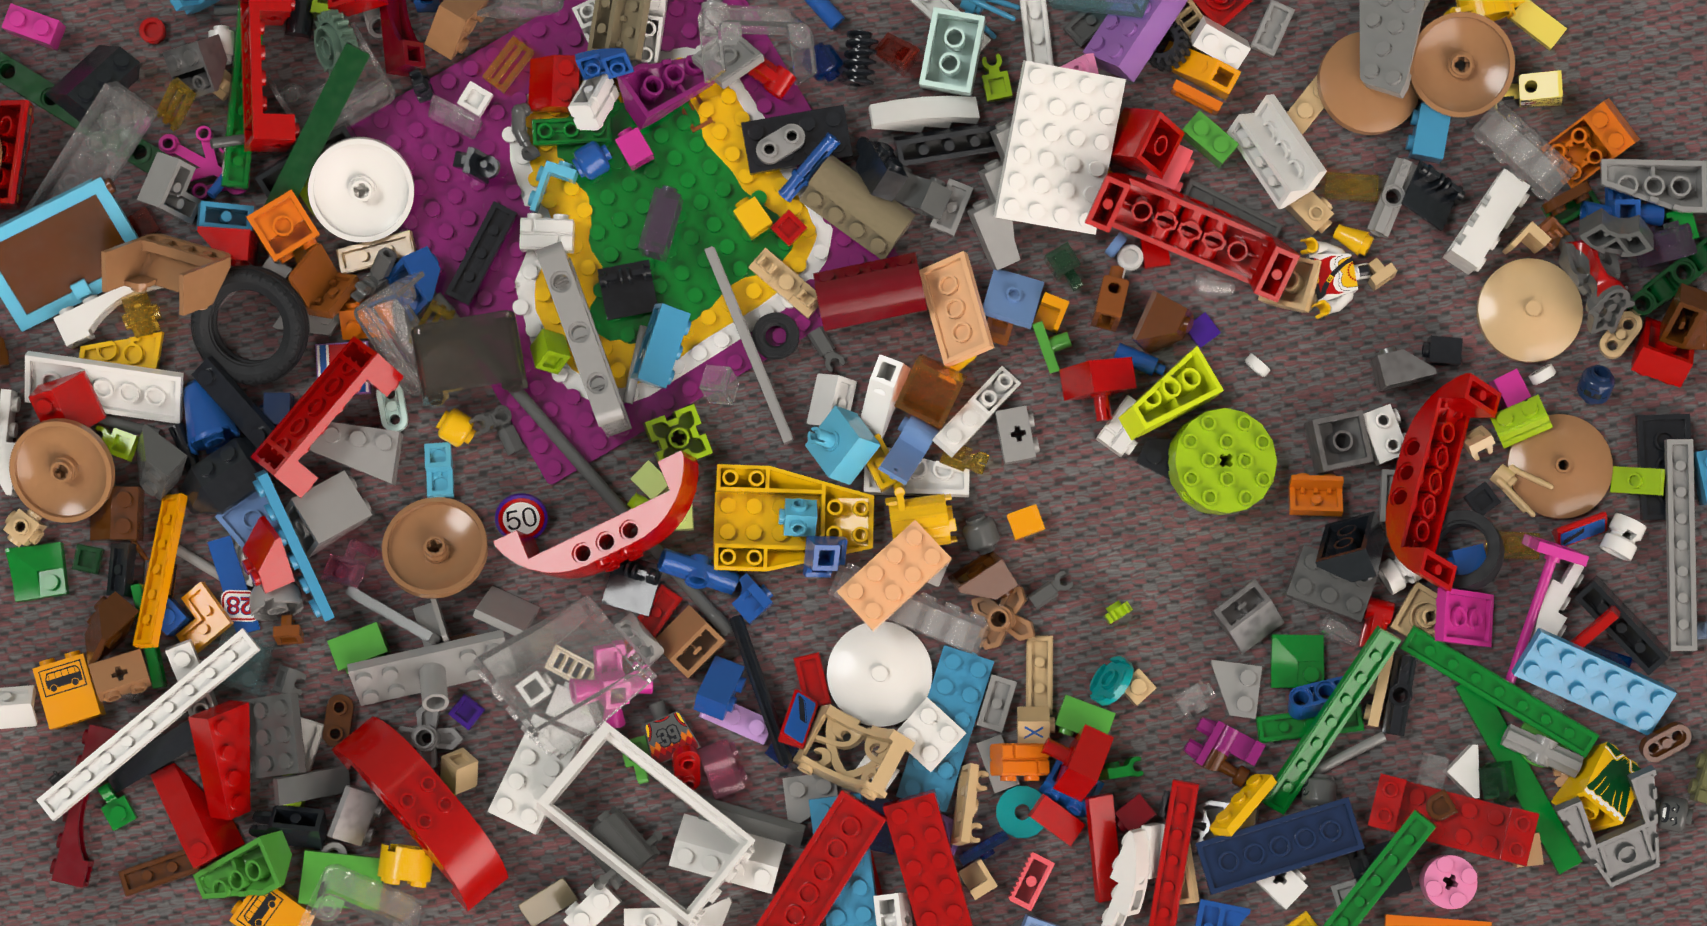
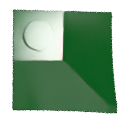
[5,542,69,603]
[1270,634,1324,688]

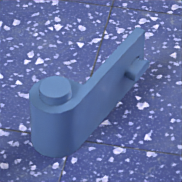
[878,414,940,485]

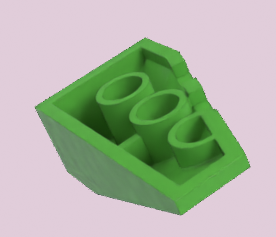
[193,830,292,899]

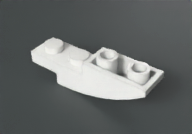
[632,0,668,66]
[932,366,1021,458]
[0,389,21,497]
[1530,563,1584,640]
[165,639,218,716]
[1101,828,1149,926]

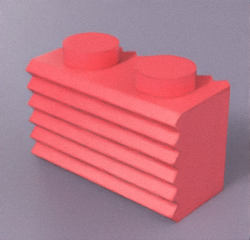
[1008,852,1055,911]

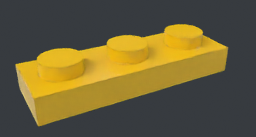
[1209,774,1277,837]

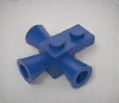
[1580,187,1664,226]

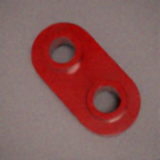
[672,745,701,791]

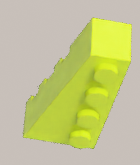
[1118,346,1224,441]

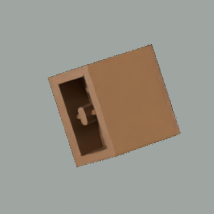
[656,605,726,679]

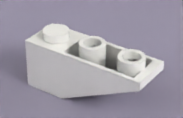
[861,355,911,439]

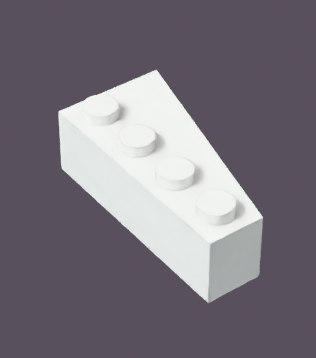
[1442,168,1530,275]

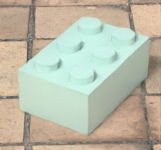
[919,7,986,97]

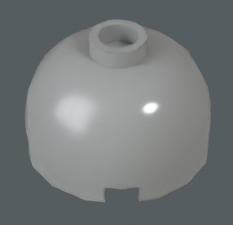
[249,582,304,621]

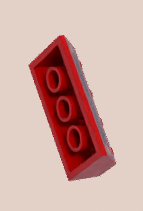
[0,99,35,209]

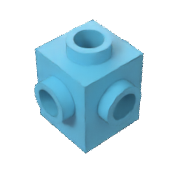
[778,498,817,537]

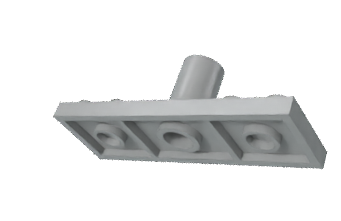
[347,630,515,712]

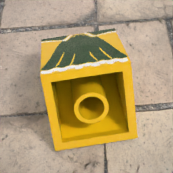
[1551,742,1641,832]

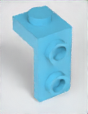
[528,160,579,213]

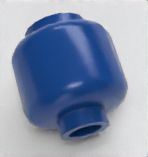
[572,141,612,180]

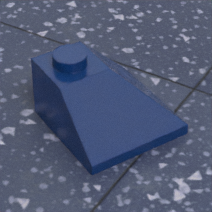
[386,246,441,322]

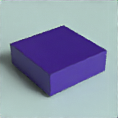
[1187,312,1221,349]
[448,693,485,730]

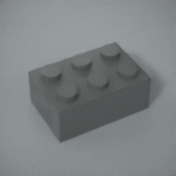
[1283,545,1379,623]

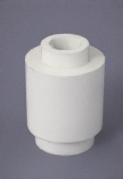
[208,25,235,65]

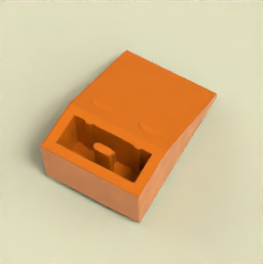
[1541,98,1640,188]

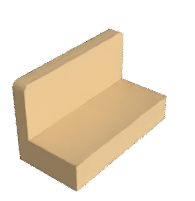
[1502,221,1552,255]

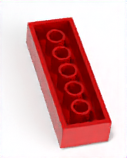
[883,789,974,926]

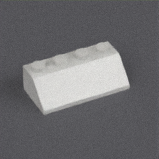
[669,813,785,894]

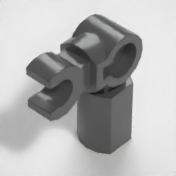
[350,247,397,302]
[469,405,524,456]

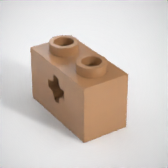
[88,649,152,702]

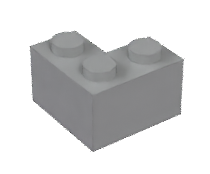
[137,152,202,224]

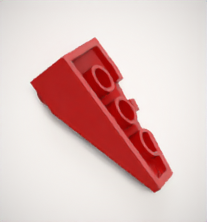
[150,763,245,869]

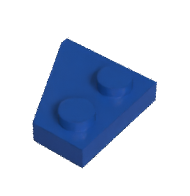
[1194,899,1251,926]

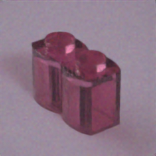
[697,738,748,799]

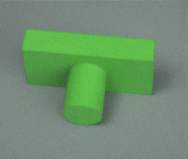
[1032,321,1072,374]

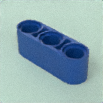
[1288,676,1361,720]

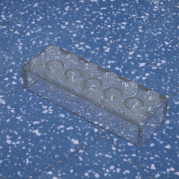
[24,81,159,212]
[828,563,990,657]

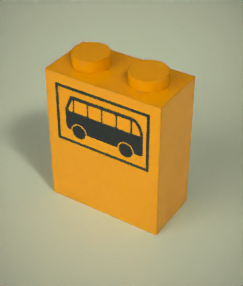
[32,650,106,730]
[229,887,316,926]

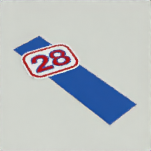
[207,535,260,633]

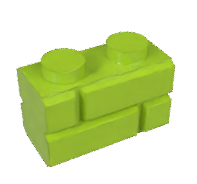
[1490,395,1553,448]

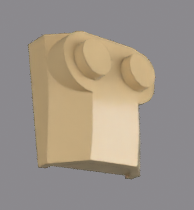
[1258,257,1322,313]

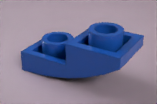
[575,48,634,80]

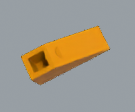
[1163,41,1241,100]

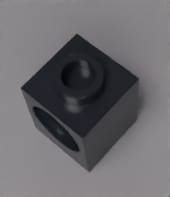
[1422,335,1463,367]

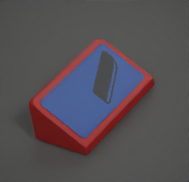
[1551,511,1607,546]
[778,689,819,749]

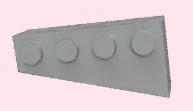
[309,422,403,486]

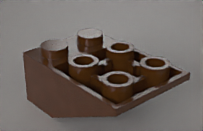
[1659,283,1707,350]

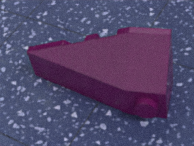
[617,55,716,130]

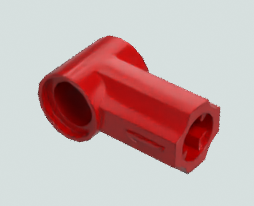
[747,57,797,100]
[1358,597,1395,648]

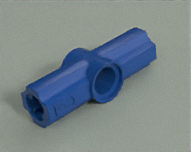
[657,548,739,595]

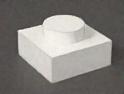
[457,81,493,118]

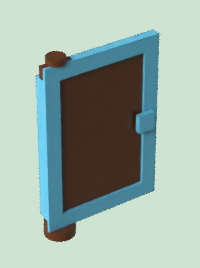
[0,175,139,332]

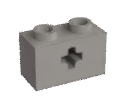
[994,406,1040,465]

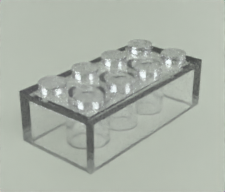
[1471,100,1578,202]

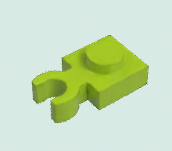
[982,54,1013,103]
[96,426,140,462]
[1103,600,1133,625]

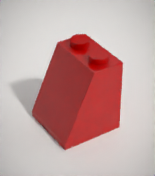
[1110,107,1185,179]

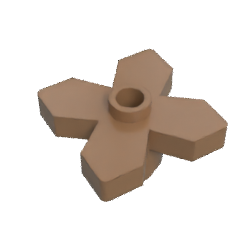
[971,586,1036,650]

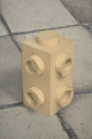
[1285,189,1334,235]

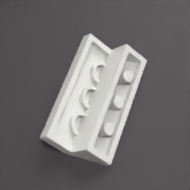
[1227,94,1327,209]

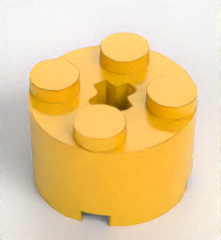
[377,843,433,888]

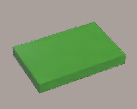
[298,849,382,911]

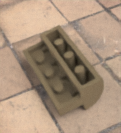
[587,0,651,60]
[799,155,916,259]

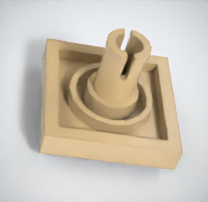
[1389,582,1437,637]

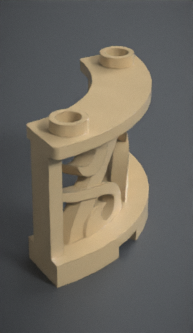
[793,704,915,801]

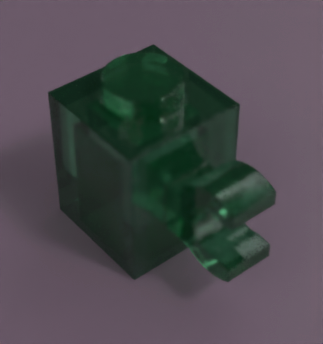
[1043,242,1083,292]
[1478,760,1517,803]

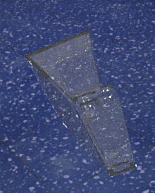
[473,595,658,760]

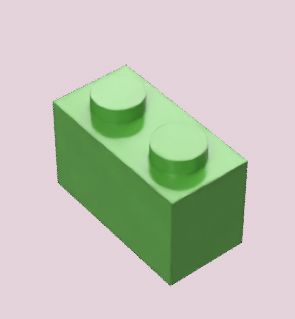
[1182,110,1239,168]
[327,622,391,674]
[1055,695,1116,737]

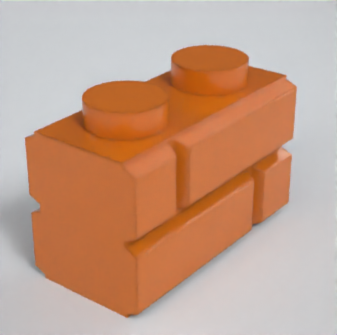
[990,743,1050,781]

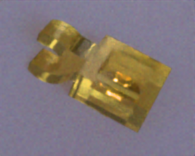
[939,445,990,474]

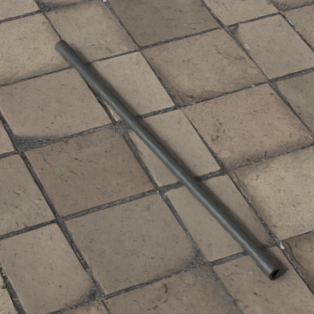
[429,292,732,638]

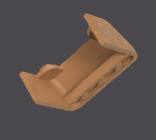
[101,234,231,316]

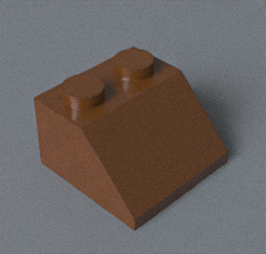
[90,486,145,541]
[84,591,139,667]

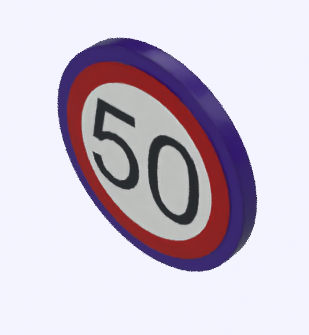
[495,493,548,539]

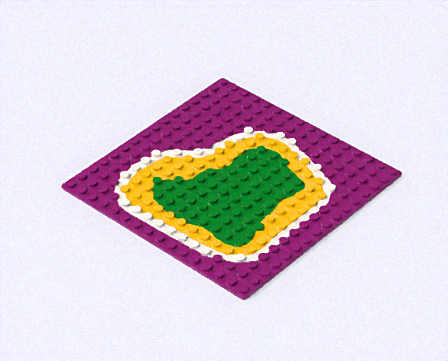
[350,0,899,485]

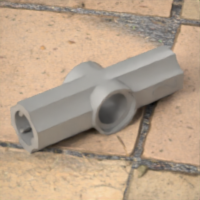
[1366,157,1417,239]
[1500,724,1584,778]

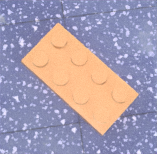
[919,251,994,367]
[836,520,952,631]

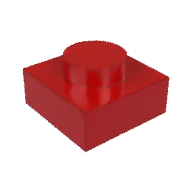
[770,209,807,247]

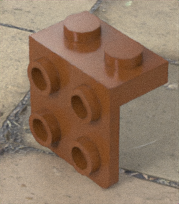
[289,243,360,319]

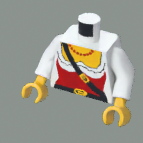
[1300,237,1370,319]

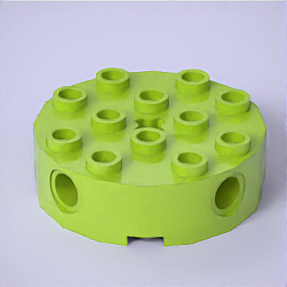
[1168,408,1277,515]

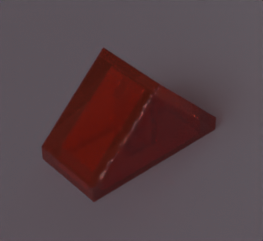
[875,33,920,77]

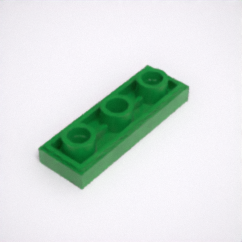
[532,116,612,147]

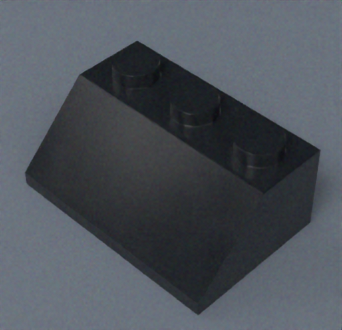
[46,45,140,127]
[1315,511,1386,582]

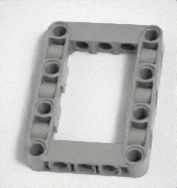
[535,241,632,438]

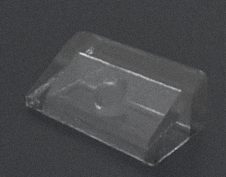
[428,95,483,139]

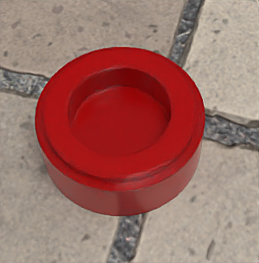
[139,17,167,45]

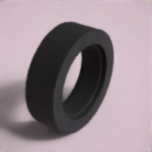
[1435,510,1505,591]

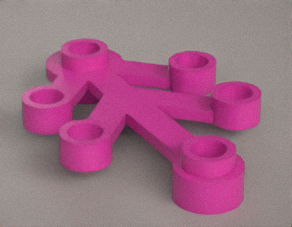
[158,126,250,200]

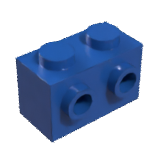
[693,655,746,721]

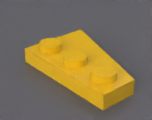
[79,332,164,369]

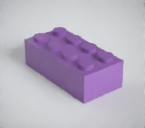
[1083,0,1188,82]

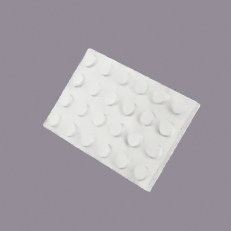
[993,60,1126,235]

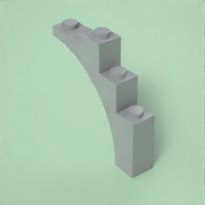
[967,120,1021,271]

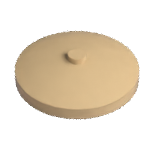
[1477,258,1583,363]

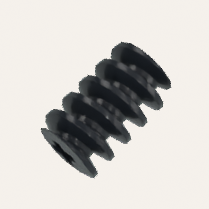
[841,30,879,87]

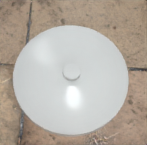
[308,137,414,242]
[827,621,932,727]

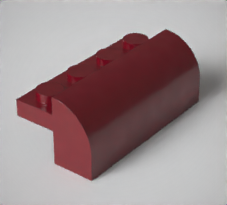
[813,252,927,331]

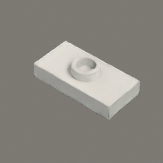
[624,907,678,926]

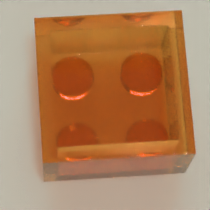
[894,354,968,429]

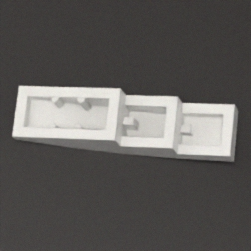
[869,96,980,133]

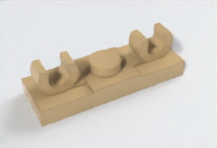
[748,248,819,319]
[950,763,989,846]

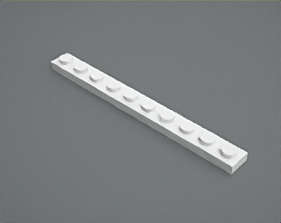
[37,628,261,821]

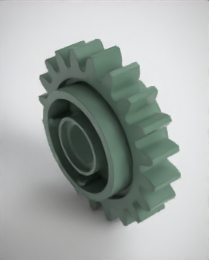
[313,9,358,76]

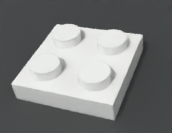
[897,697,966,772]

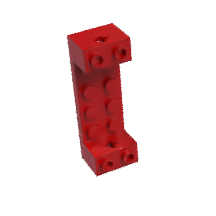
[240,0,300,152]
[251,336,404,498]
[1368,773,1539,867]

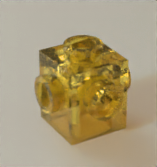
[122,291,162,338]

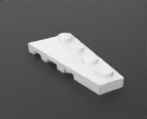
[864,447,969,497]

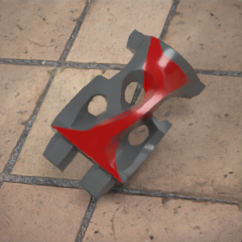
[1558,235,1635,334]

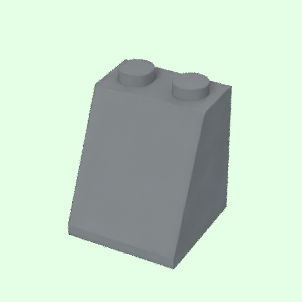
[285,470,372,558]

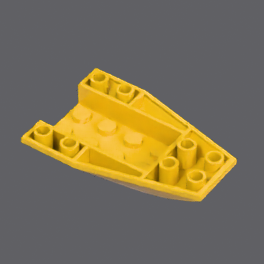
[713,464,874,572]

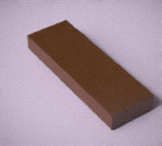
[118,849,202,897]

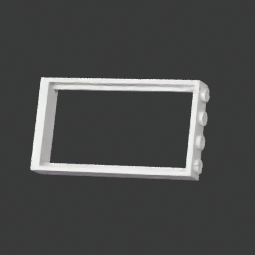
[536,721,755,926]

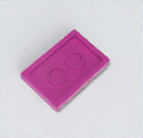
[1434,588,1494,647]

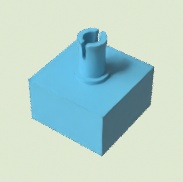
[805,405,881,485]

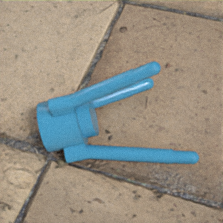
[960,0,1020,39]

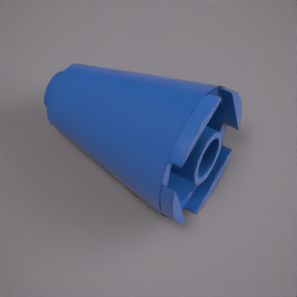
[183,380,240,455]

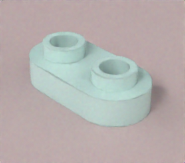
[376,385,409,432]

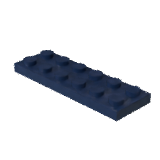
[1194,797,1364,895]

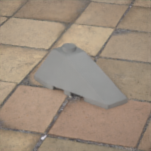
[1600,159,1707,213]

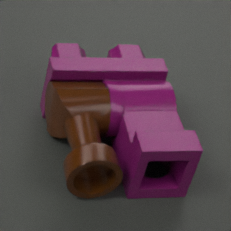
[1183,717,1266,788]

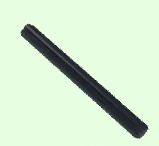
[729,615,793,766]

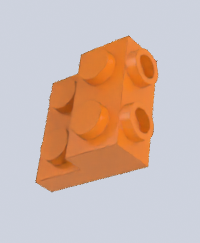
[246,189,320,264]

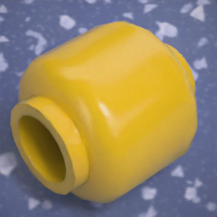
[436,408,476,447]

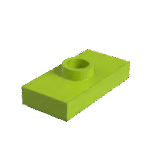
[1610,466,1665,496]

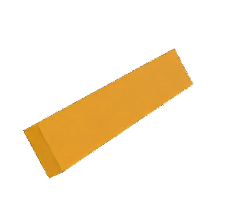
[133,493,188,648]

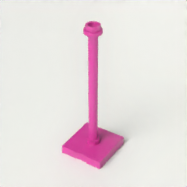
[1505,534,1589,684]

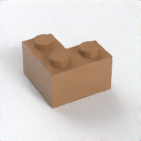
[425,0,489,60]

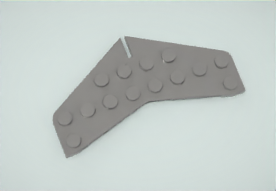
[1360,0,1430,99]

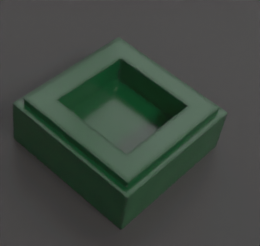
[72,544,105,575]

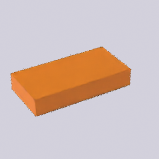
[1170,79,1223,116]

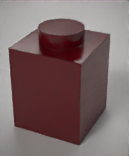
[1115,793,1156,833]

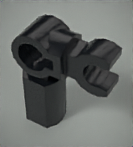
[409,68,436,104]

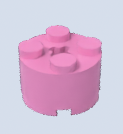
[1419,855,1477,909]

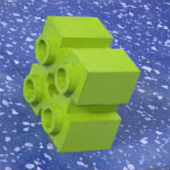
[643,404,713,472]

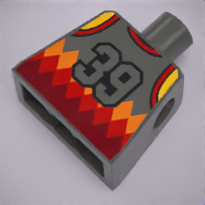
[644,700,702,764]

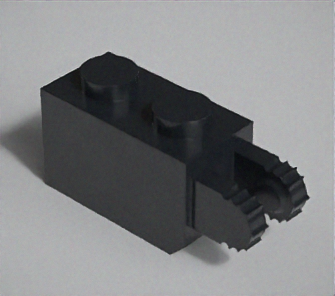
[856,136,908,202]
[248,805,328,849]

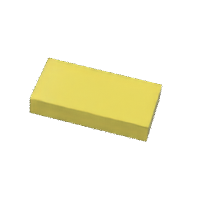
[1509,0,1567,51]

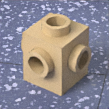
[3,509,47,547]

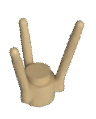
[1490,464,1554,517]

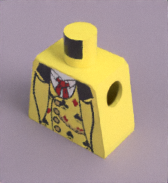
[1503,70,1563,107]

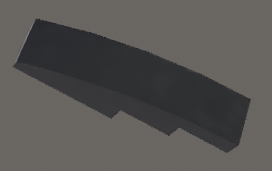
[107,720,195,793]

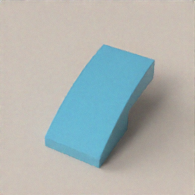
[424,442,455,498]

